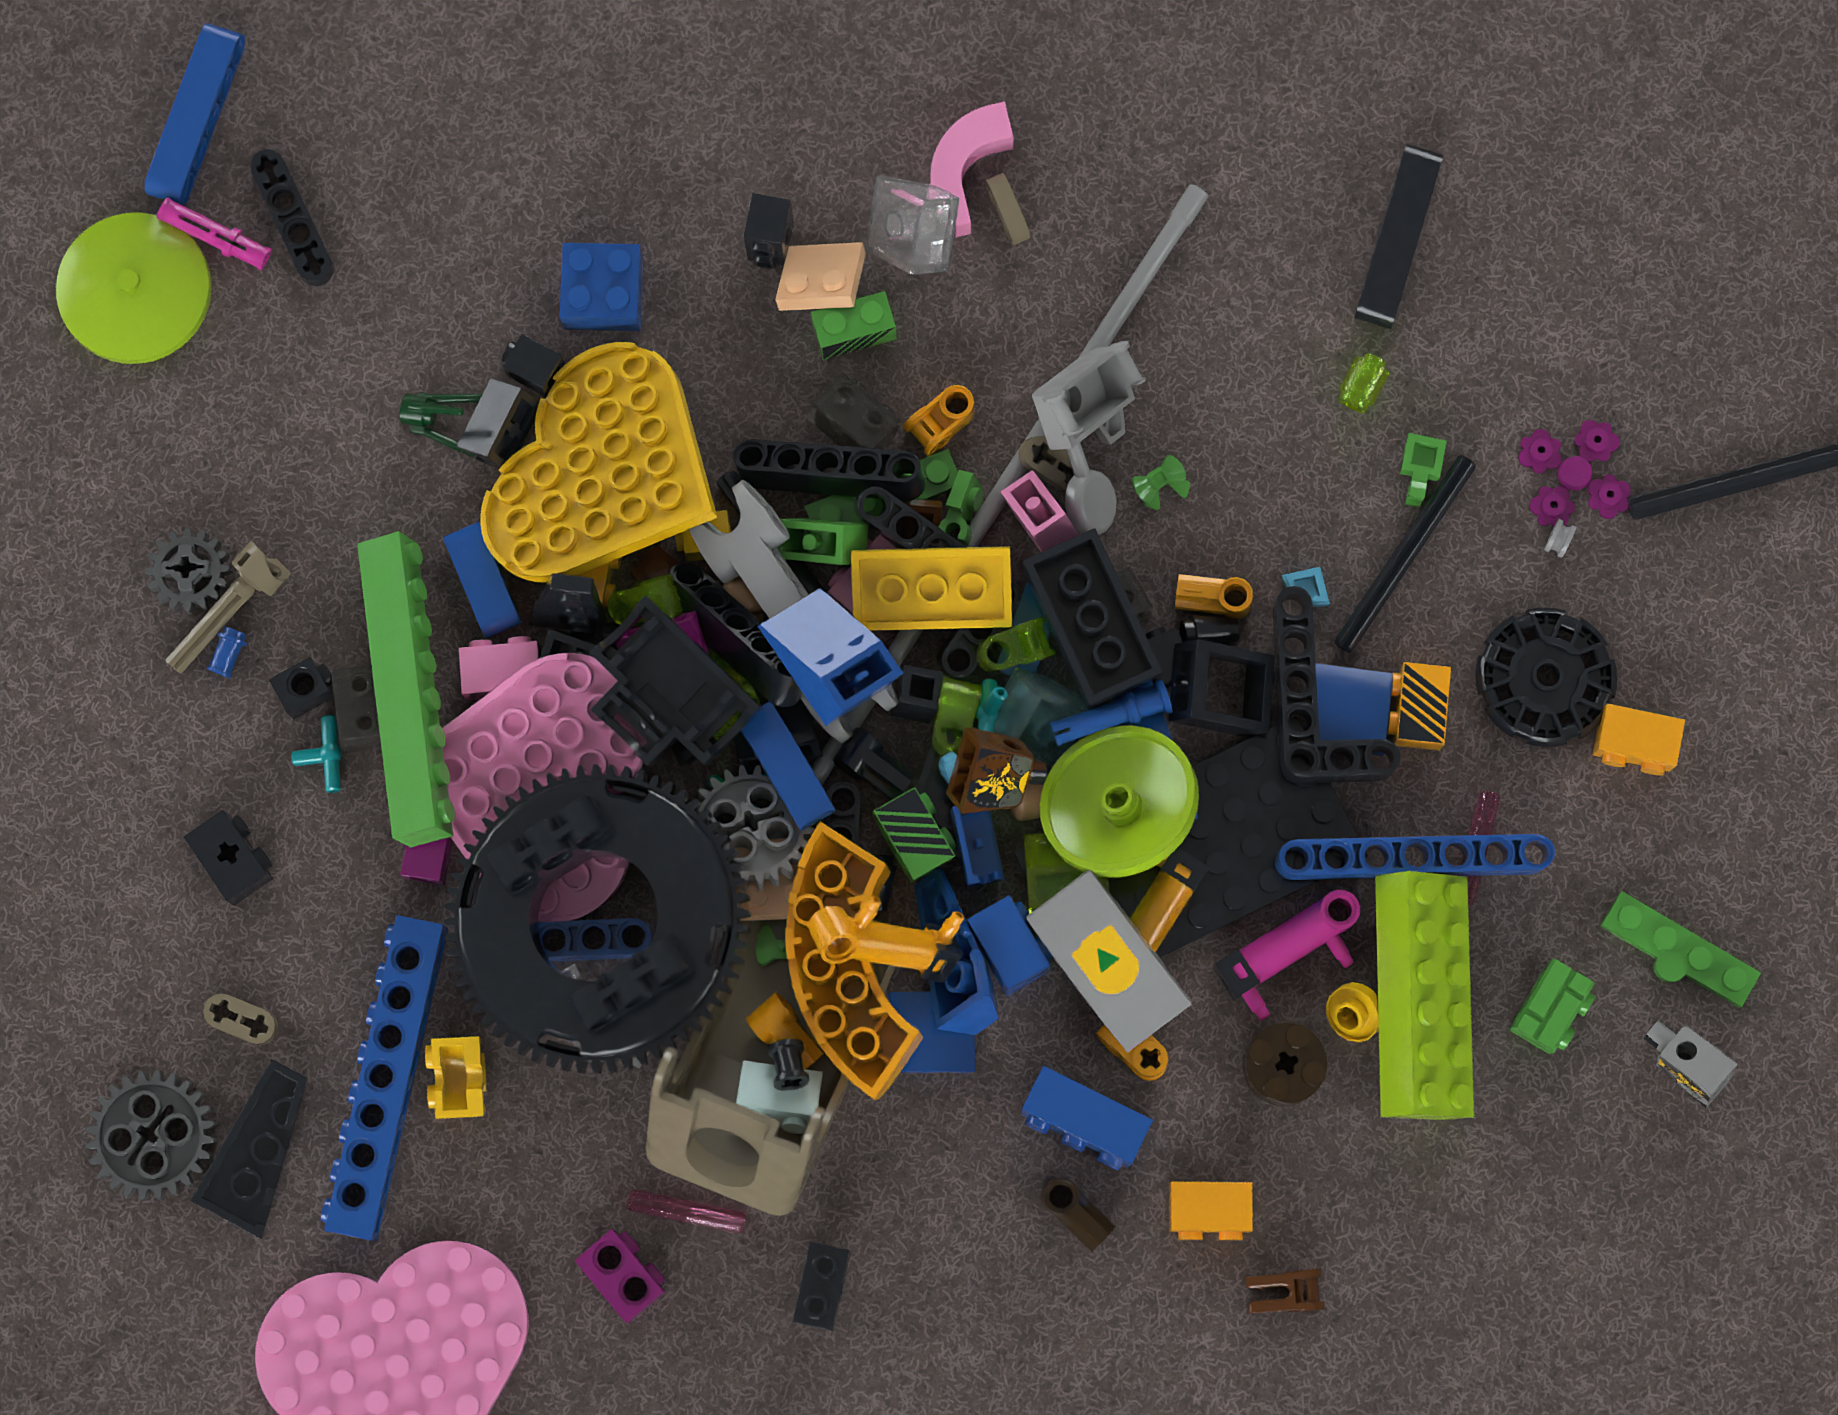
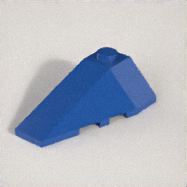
[914,868,999,1035]

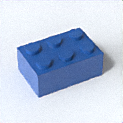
[1020,1066,1153,1171]

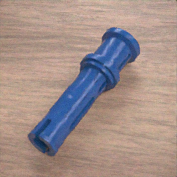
[1050,679,1173,746]

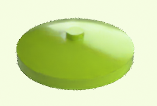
[56,213,212,364]
[1040,726,1199,878]

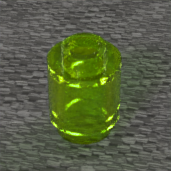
[1338,353,1390,414]

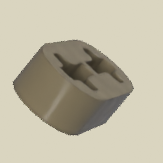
[985,173,1030,246]
[1018,436,1075,492]
[203,993,278,1045]

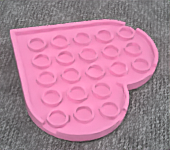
[442,653,648,922]
[255,1241,529,1415]

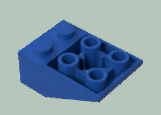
[758,588,903,726]

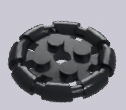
[1475,608,1618,747]

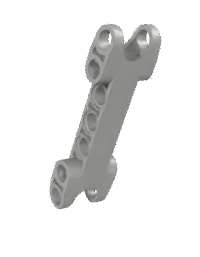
[689,480,898,743]

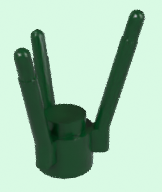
[399,392,483,457]

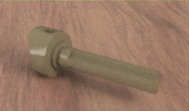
[165,540,291,674]

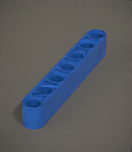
[1275,834,1555,880]

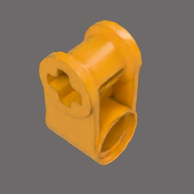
[902,385,975,457]
[1095,1024,1168,1081]

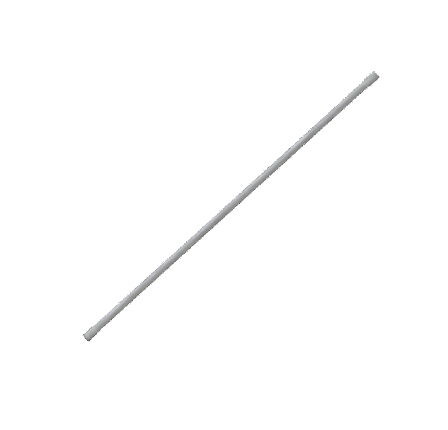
[633,184,1209,1069]

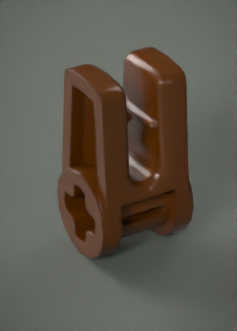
[1244,1269,1325,1314]

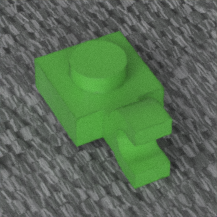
[1400,433,1447,508]
[939,470,984,546]

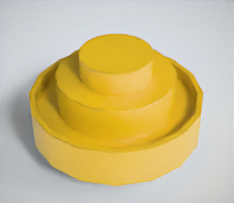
[1326,982,1379,1042]

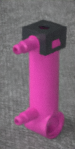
[1212,890,1360,1021]

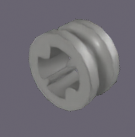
[1544,519,1577,558]

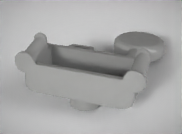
[1032,341,1146,535]

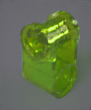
[608,574,684,625]
[976,616,1056,673]
[932,677,982,756]

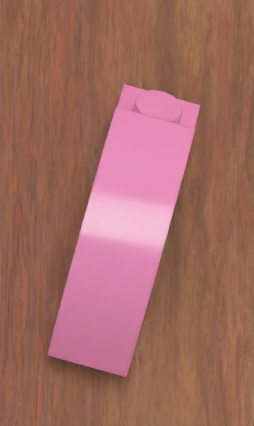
[930,102,1014,237]

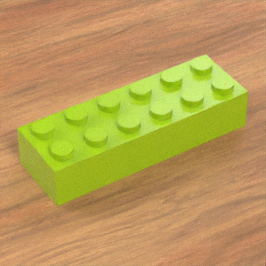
[1375,871,1474,1120]

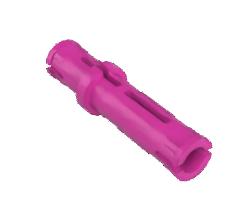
[157,197,272,271]

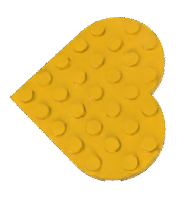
[480,342,717,583]

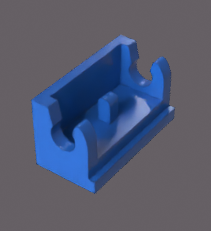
[949,806,1005,889]

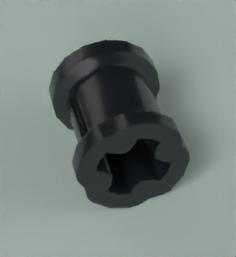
[768,1039,810,1091]

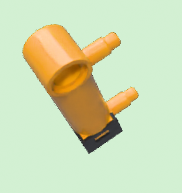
[1130,847,1209,952]
[808,896,964,983]

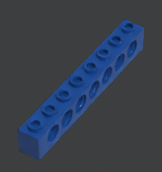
[321,915,448,1241]

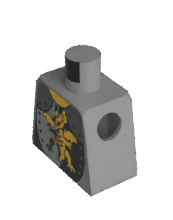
[1644,1021,1737,1108]

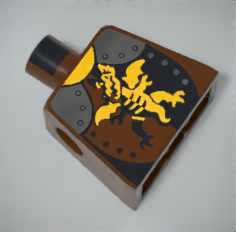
[946,727,1047,814]

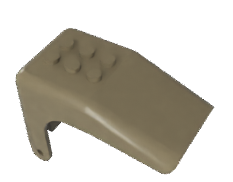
[646,919,896,1216]

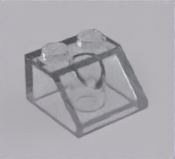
[865,176,960,275]

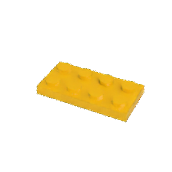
[851,546,1013,630]

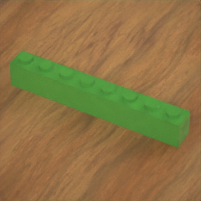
[357,531,455,847]

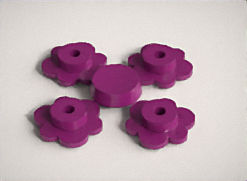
[1518,420,1631,527]

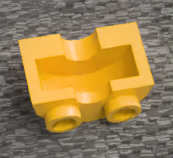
[425,1036,487,1119]

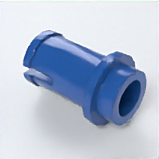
[207,626,248,678]

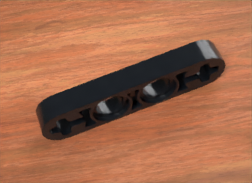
[250,149,334,286]

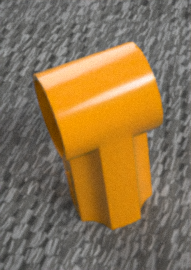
[1175,574,1253,619]
[746,992,825,1069]

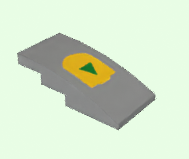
[1026,870,1192,1053]

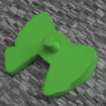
[1131,455,1190,510]
[755,925,787,966]

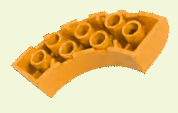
[785,822,923,1100]

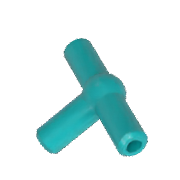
[976,679,1008,732]
[291,715,342,793]

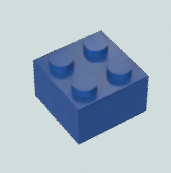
[559,243,644,331]
[967,896,1052,996]

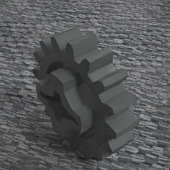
[145,528,233,614]

